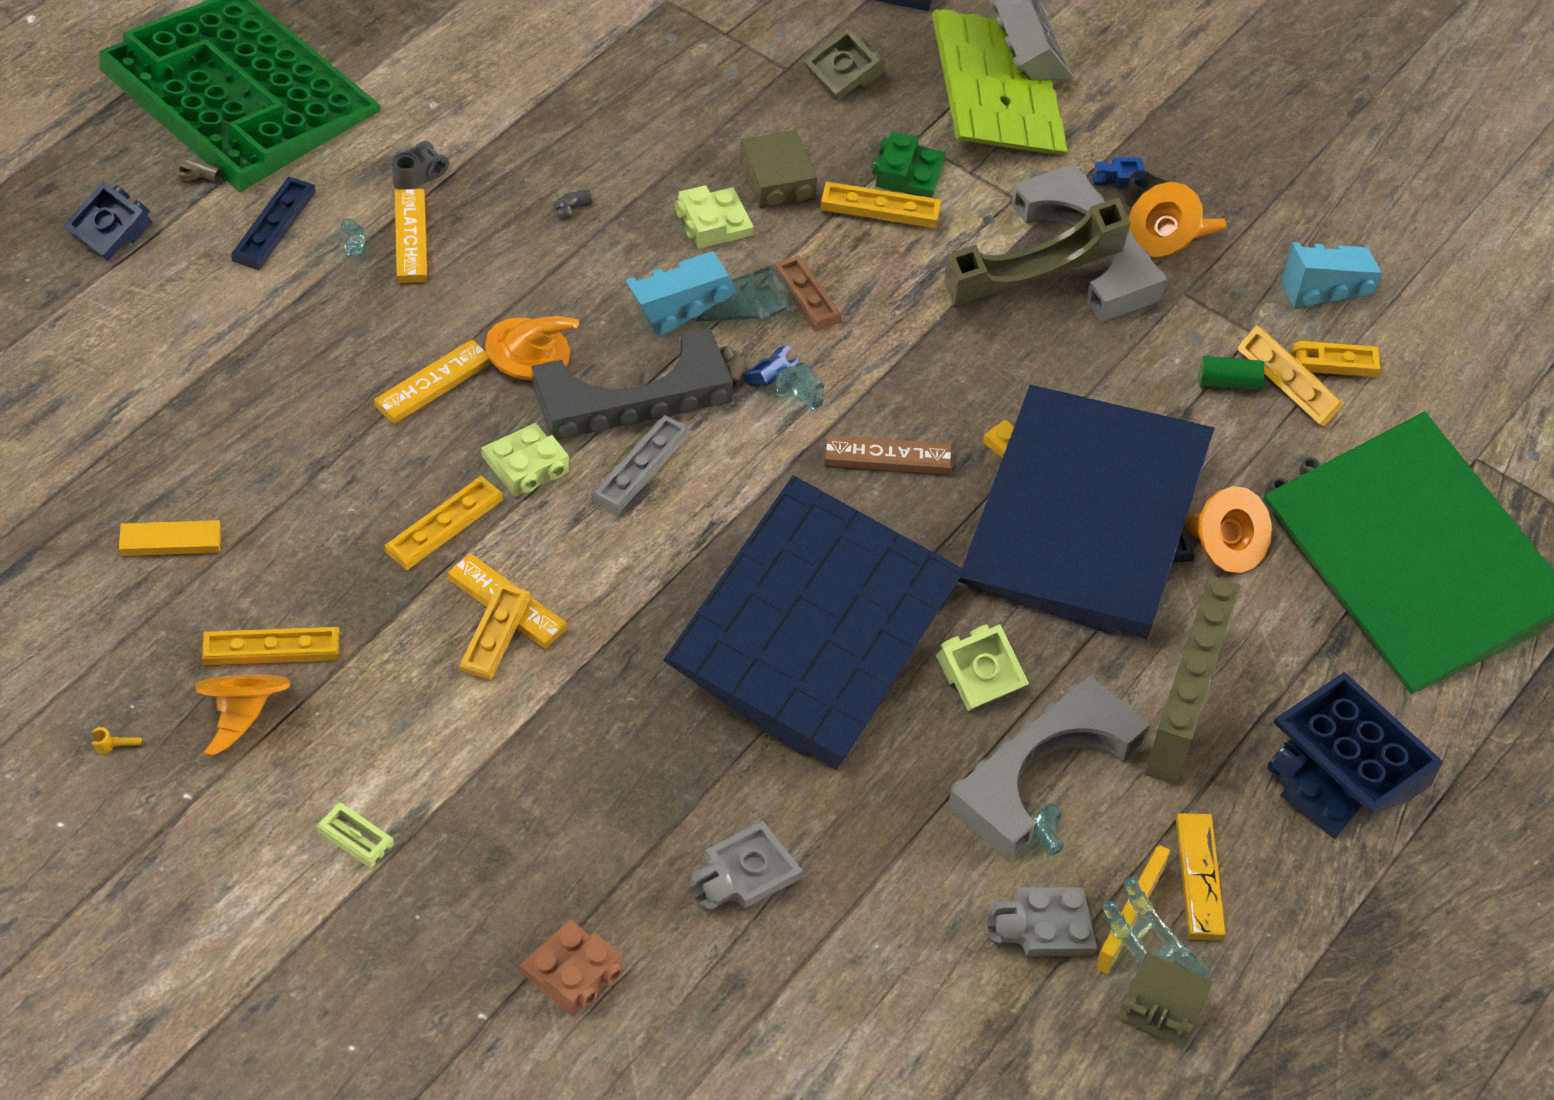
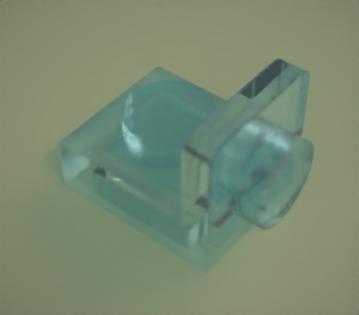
[776,361,824,410]

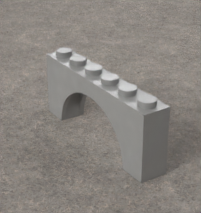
[1011,164,1167,322]
[948,676,1150,861]

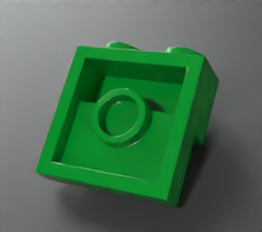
[872,131,946,198]

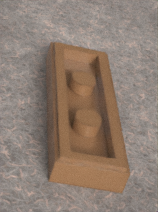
[772,255,842,332]

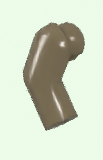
[175,160,222,183]
[719,346,746,389]

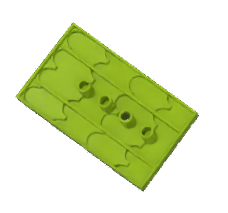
[932,9,1067,156]

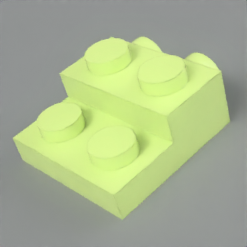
[675,185,754,249]
[481,423,569,498]
[936,624,1029,712]

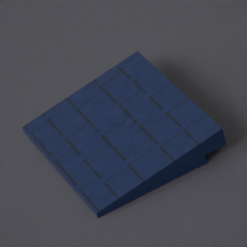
[663,475,964,770]

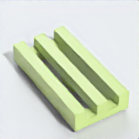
[317,802,394,869]

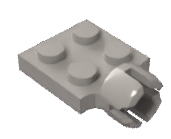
[690,821,803,909]
[987,887,1097,957]

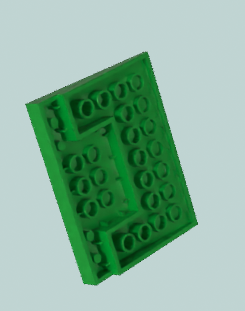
[99,0,380,192]
[1263,411,1554,695]

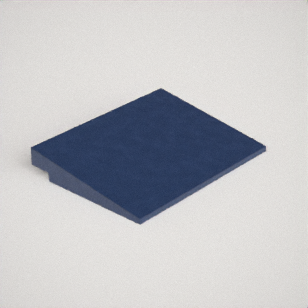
[958,385,1215,639]

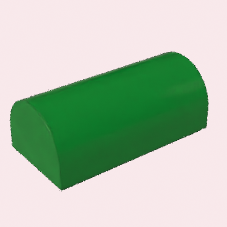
[1198,356,1264,391]

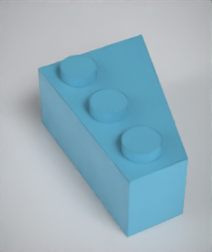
[1281,242,1382,309]
[626,251,737,338]

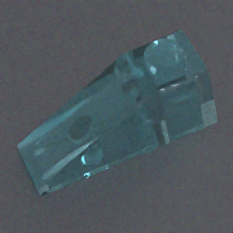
[693,265,790,322]

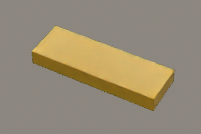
[119,520,221,556]
[459,582,531,681]

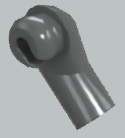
[554,189,592,219]

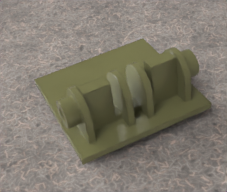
[1117,951,1213,1048]

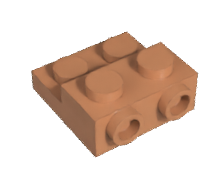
[520,919,623,1016]

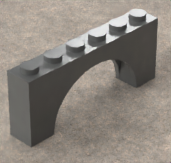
[531,328,733,440]

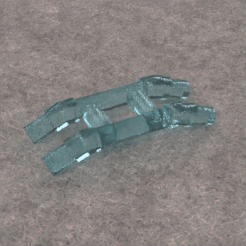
[1102,877,1211,978]

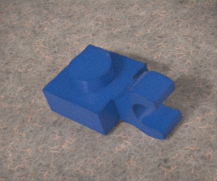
[1092,157,1147,186]
[743,345,799,386]

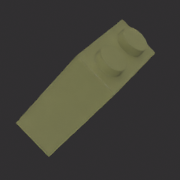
[740,130,817,208]

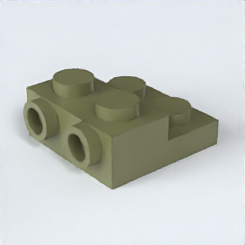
[804,27,885,101]

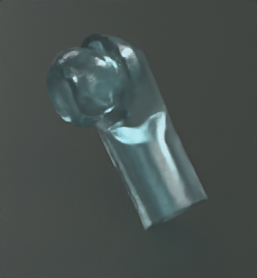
[341,218,366,257]
[1034,803,1064,855]

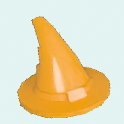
[1128,182,1226,259]
[485,316,579,381]
[1183,486,1272,573]
[195,674,291,757]

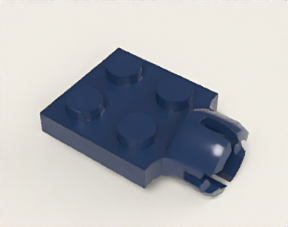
[1267,739,1362,839]

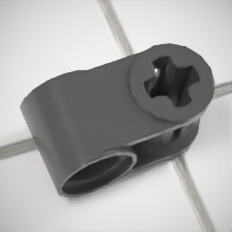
[392,141,449,190]

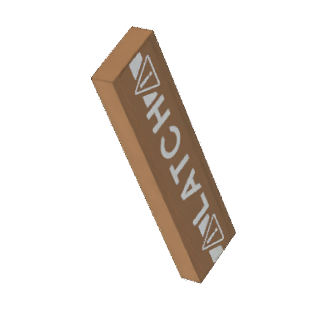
[824,435,951,475]

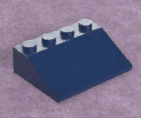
[1273,672,1443,815]

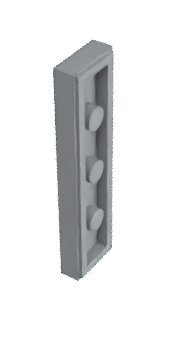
[591,414,690,515]

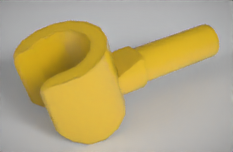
[91,727,142,755]

